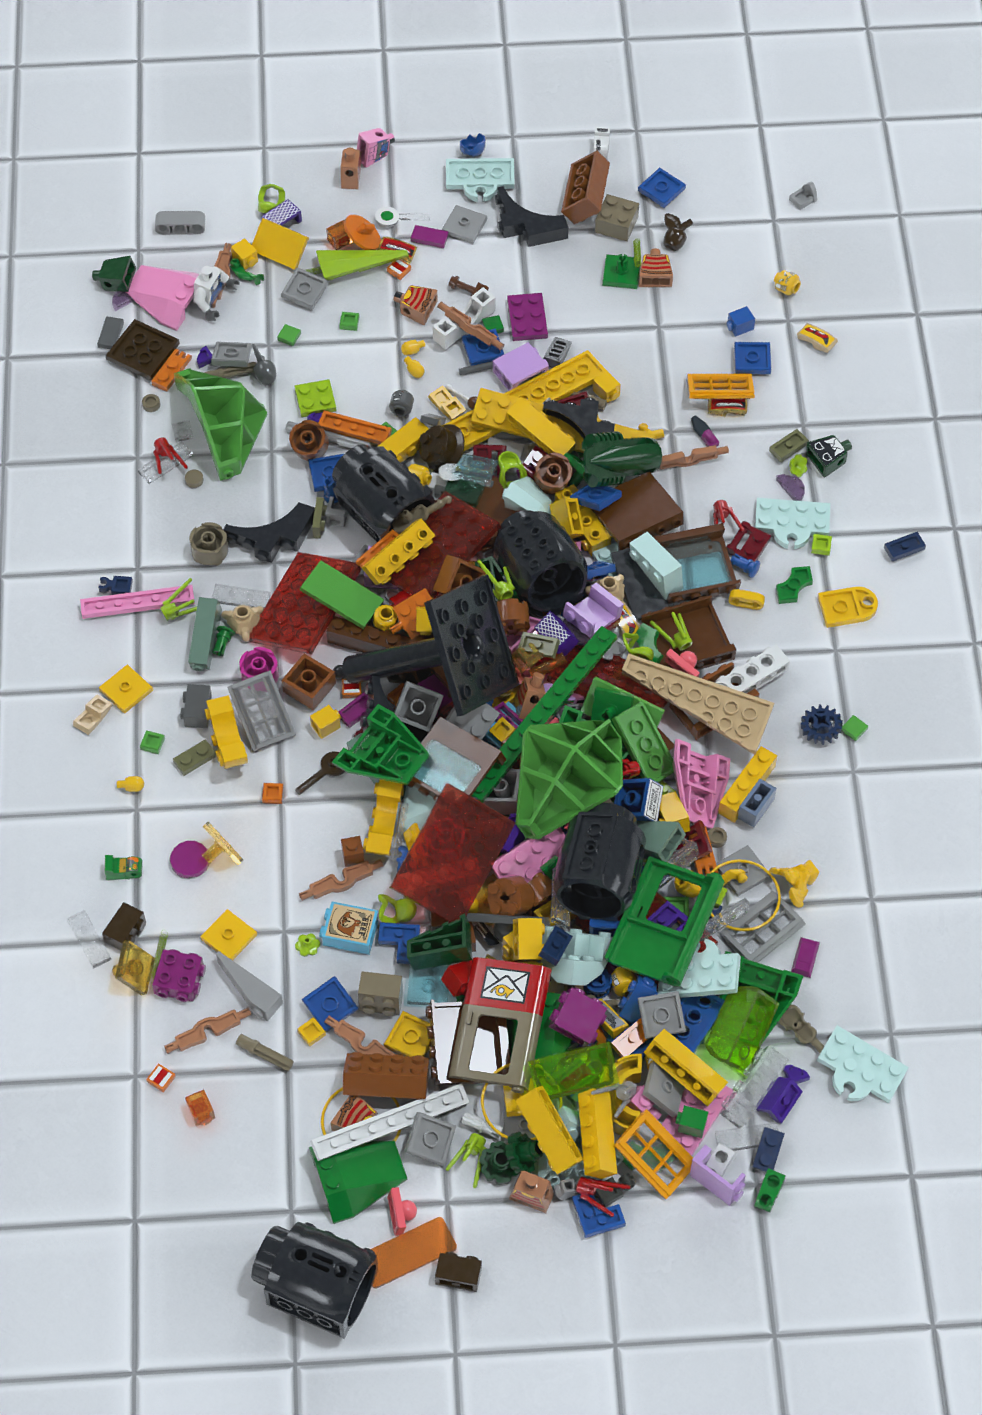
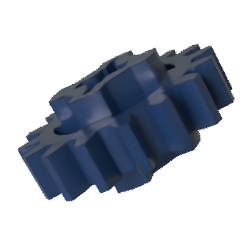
[801,704,843,745]

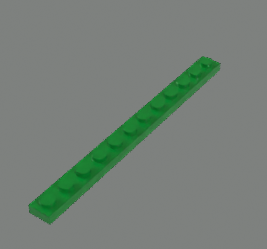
[471,626,617,804]

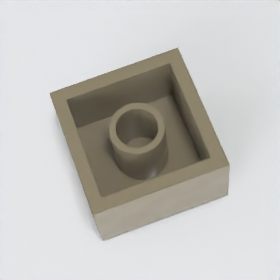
[595,194,639,242]
[358,971,403,1016]

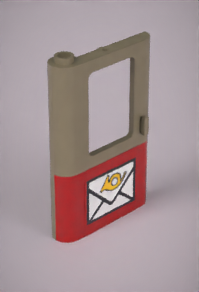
[448,957,552,1093]

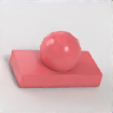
[664,649,700,677]
[387,1187,417,1236]

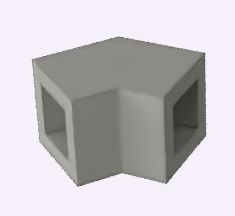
[554,1178,576,1201]

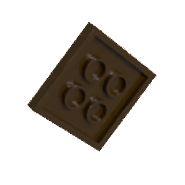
[105,319,180,381]

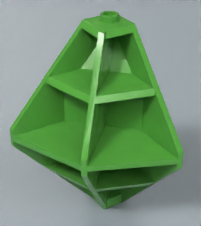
[174,368,267,481]
[516,719,623,839]

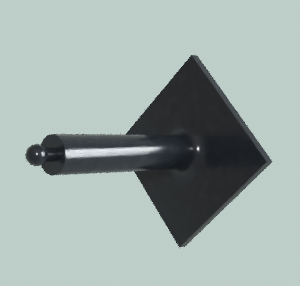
[333,574,520,717]

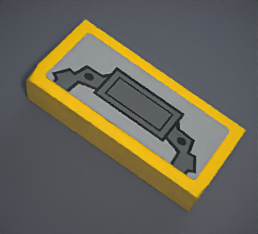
[598,998,629,1038]

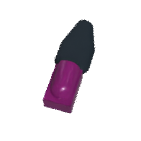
[691,415,719,447]

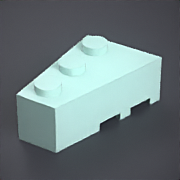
[629,532,683,600]

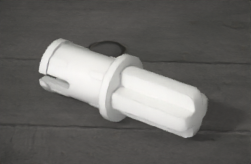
[462,1113,504,1139]

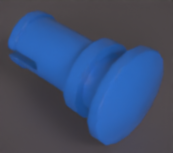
[323,477,338,504]
[731,553,760,578]

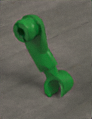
[230,258,265,285]

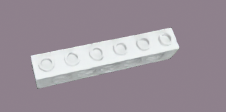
[684,644,790,724]

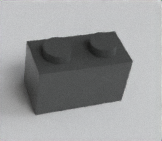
[180,684,212,728]

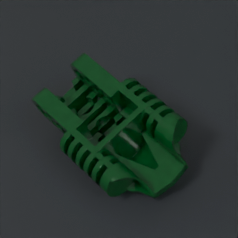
[582,431,662,488]

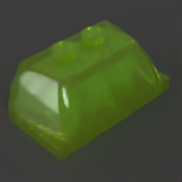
[705,986,779,1078]
[528,1041,620,1099]

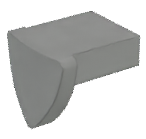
[789,182,817,210]

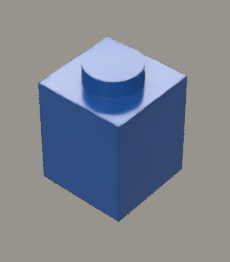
[726,306,755,337]

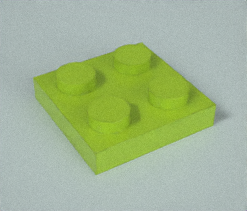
[294,379,337,418]

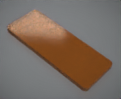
[371,1217,457,1289]

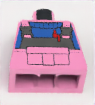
[357,128,395,168]

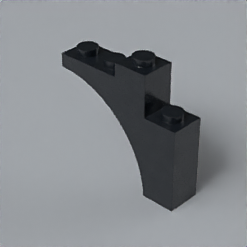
[495,186,569,247]
[543,398,615,440]
[223,502,315,563]
[360,676,430,753]

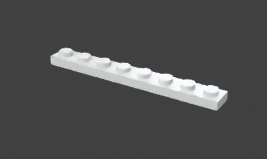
[310,1083,469,1161]

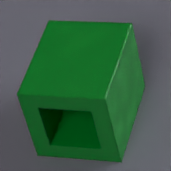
[675,1105,708,1138]

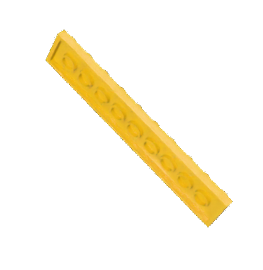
[442,350,607,452]
[471,388,655,453]

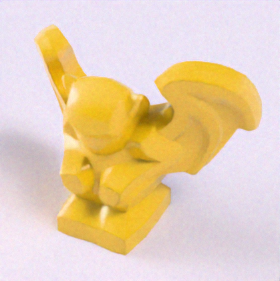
[769,860,819,908]

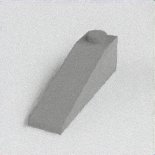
[216,951,283,1021]

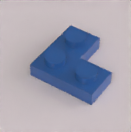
[378,922,420,964]
[572,1194,626,1238]

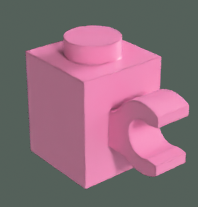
[626,1085,662,1120]

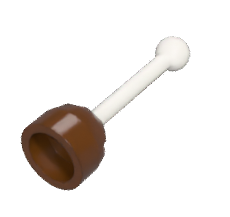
[445,384,477,410]

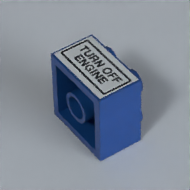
[614,778,663,821]

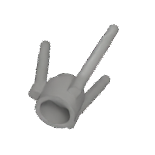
[591,1081,637,1118]

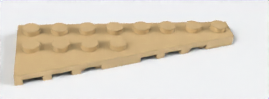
[622,654,774,754]

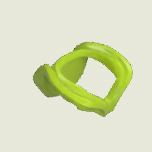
[258,184,285,213]
[498,451,527,489]
[623,633,654,661]
[378,894,417,923]

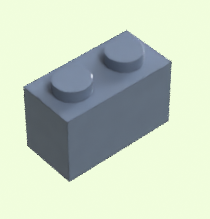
[738,779,777,827]

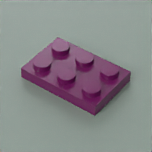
[507,293,548,341]

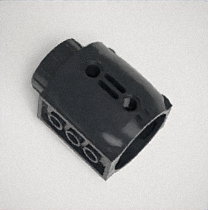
[332,444,436,542]
[493,510,588,615]
[553,803,646,921]
[251,1221,378,1339]

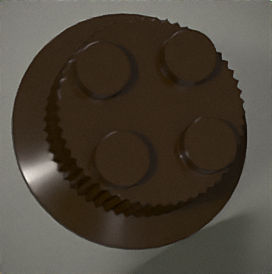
[419,424,465,474]

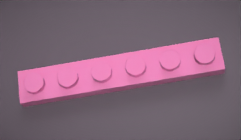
[80,585,195,619]

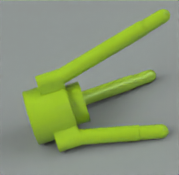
[477,560,515,601]
[160,578,197,621]
[650,612,692,651]
[445,1133,487,1188]

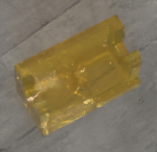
[511,643,544,673]

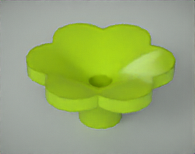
[789,454,808,477]
[295,933,320,957]

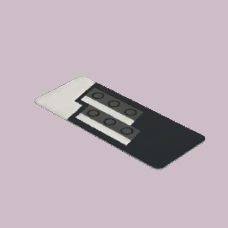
[472,922,500,946]

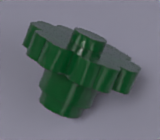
[505,1132,543,1174]
[479,1141,519,1185]

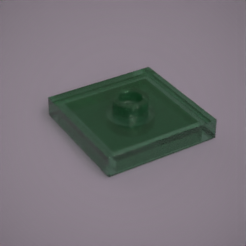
[441,472,488,507]

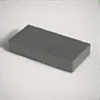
[97,316,124,349]
[420,413,446,426]

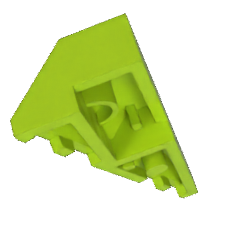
[316,250,409,281]

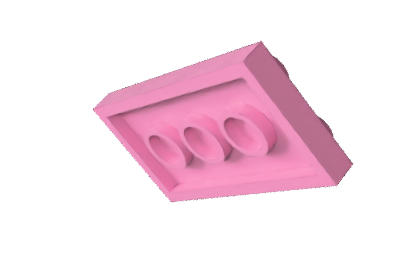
[489,827,565,883]
[658,1086,734,1156]

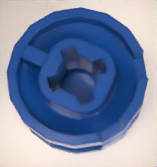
[583,968,612,999]

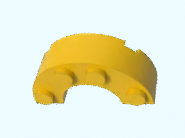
[204,695,248,769]
[363,779,404,856]
[599,1054,642,1141]

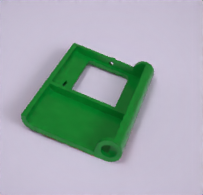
[604,856,725,987]

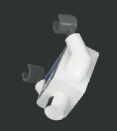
[193,266,240,321]

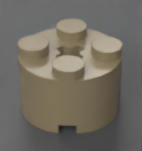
[189,522,228,566]

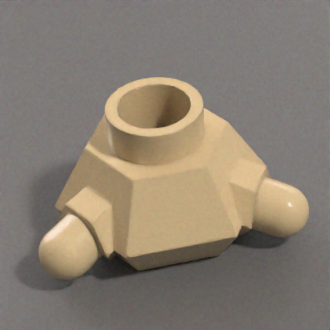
[585,574,625,602]
[221,605,264,642]

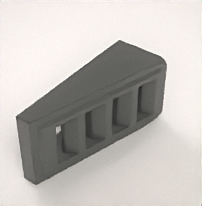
[543,337,572,368]

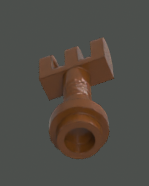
[448,276,489,296]

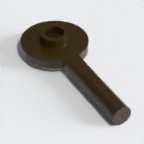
[295,751,345,795]

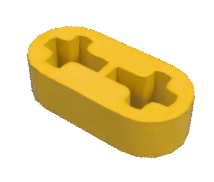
[728,589,765,610]

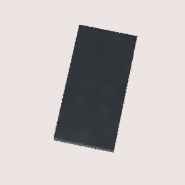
[610,548,669,621]

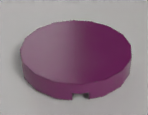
[170,841,210,878]

